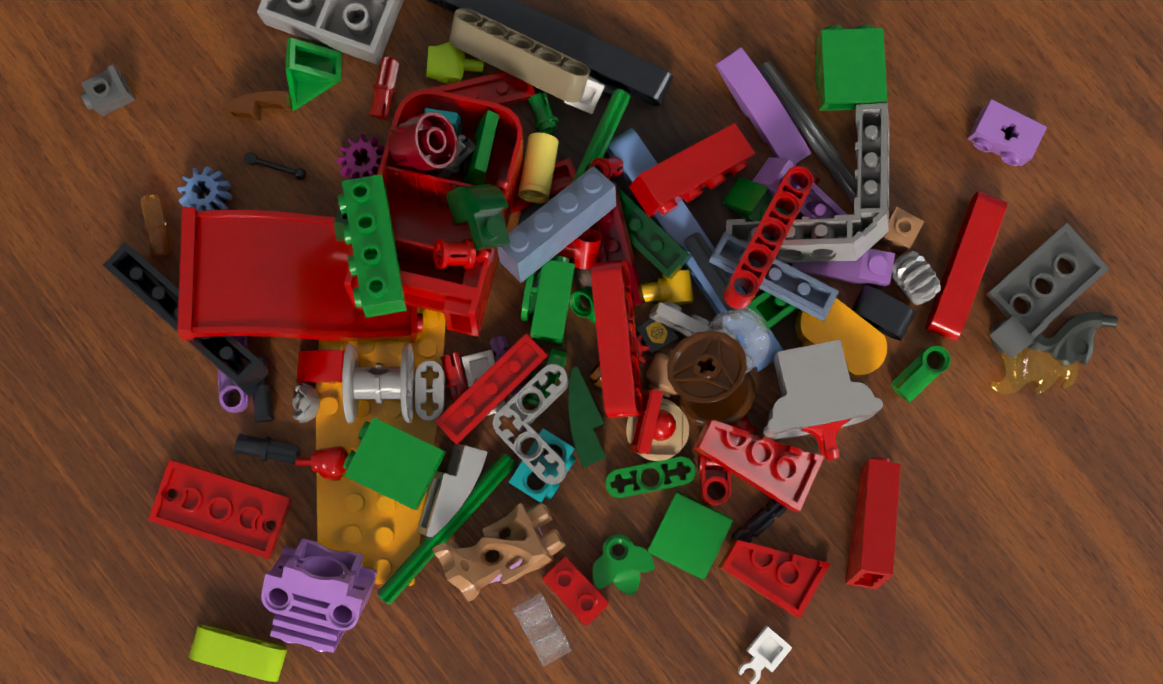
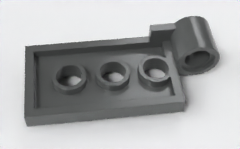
[986,223,1110,359]

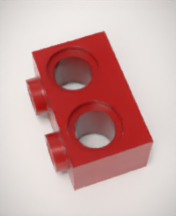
[542,555,609,626]

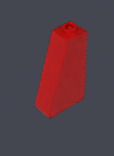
[845,457,901,590]

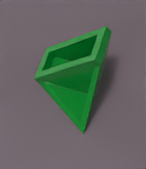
[286,37,342,112]

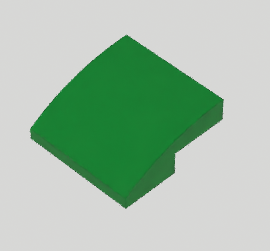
[463,110,499,185]
[647,491,733,580]

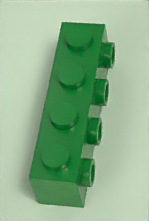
[338,174,407,318]

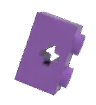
[967,99,1047,166]

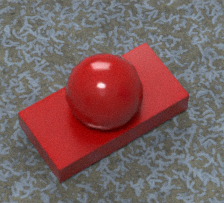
[630,389,676,454]

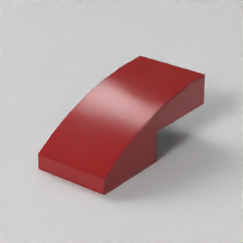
[296,350,345,384]

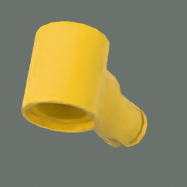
[641,270,694,305]

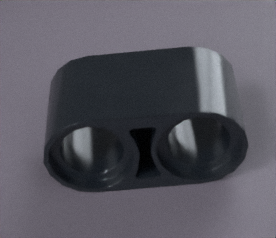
[851,285,916,341]

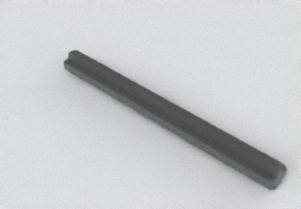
[757,61,857,205]

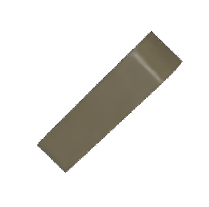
[449,8,590,103]

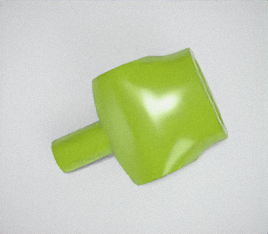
[426,42,484,84]

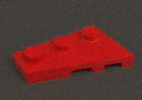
[718,540,831,618]

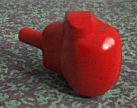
[295,446,348,481]

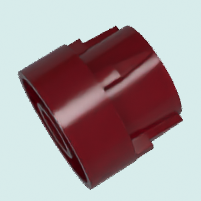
[389,112,457,171]

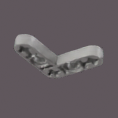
[493,364,569,485]

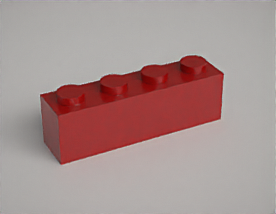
[629,123,756,218]

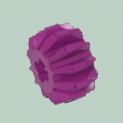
[337,134,385,180]

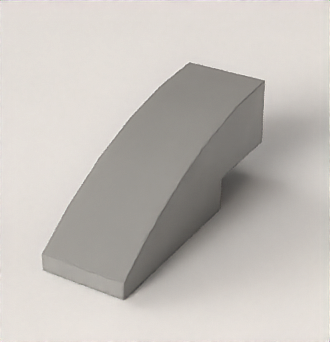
[417,443,488,537]

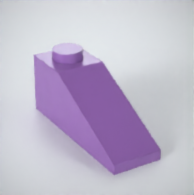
[753,157,848,220]
[792,249,895,289]

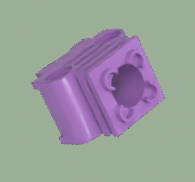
[261,539,378,653]

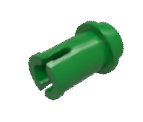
[528,93,558,134]

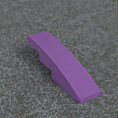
[715,47,811,165]

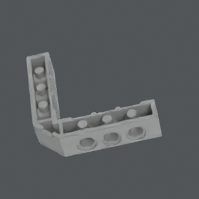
[726,103,890,263]

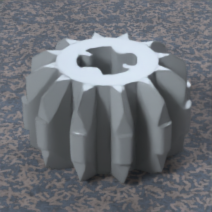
[891,251,941,305]

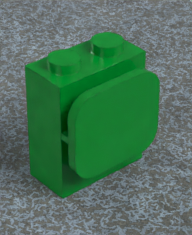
[815,25,887,111]
[521,256,575,346]
[343,417,446,510]

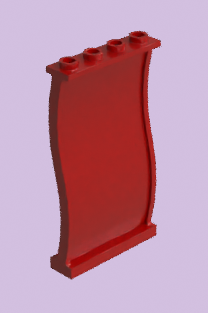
[177,207,423,343]

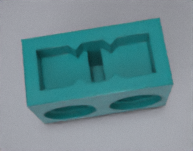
[509,429,577,503]

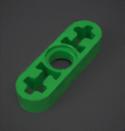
[605,457,696,498]

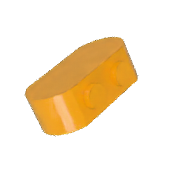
[795,298,887,378]

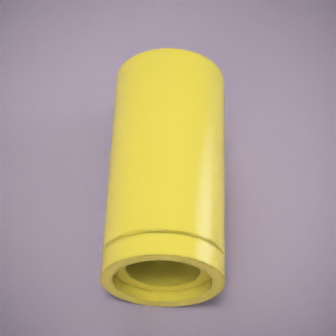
[518,133,559,203]

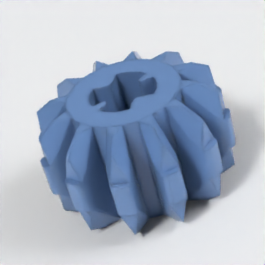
[177,166,233,211]

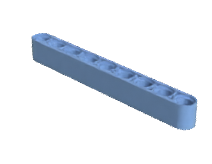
[607,128,783,372]

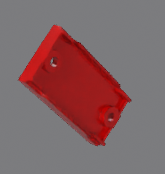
[148,459,292,559]

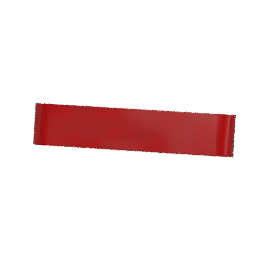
[724,166,814,309]
[925,191,1008,342]
[591,259,643,419]

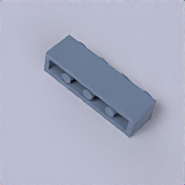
[497,166,616,283]

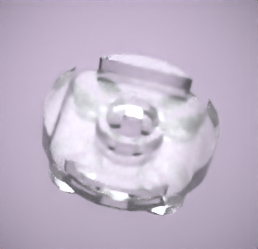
[707,308,770,373]

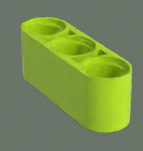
[188,625,287,682]

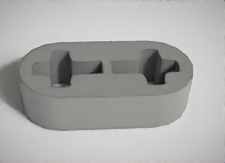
[415,361,445,422]

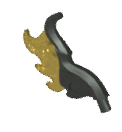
[990,311,1118,394]

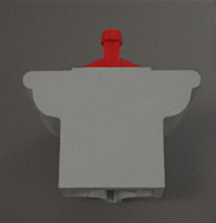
[763,340,883,461]

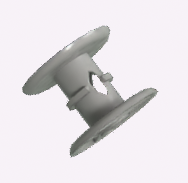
[342,343,415,423]

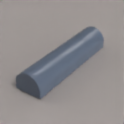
[709,232,839,321]

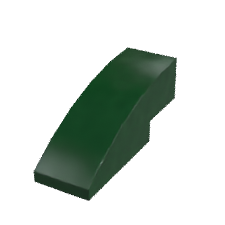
[568,366,606,469]

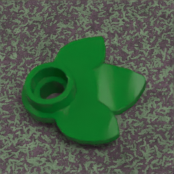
[592,534,655,596]

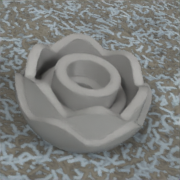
[292,383,319,423]

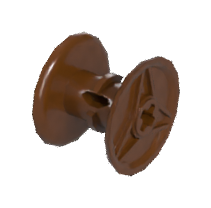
[667,330,756,427]

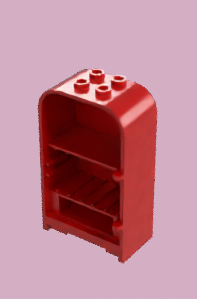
[344,89,524,336]

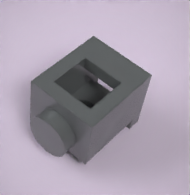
[80,65,135,116]

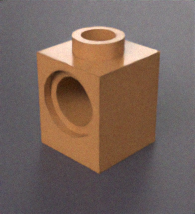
[878,207,924,255]

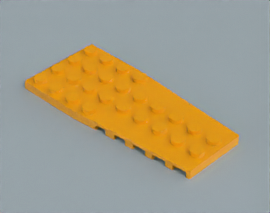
[315,307,446,586]

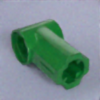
[889,346,951,403]

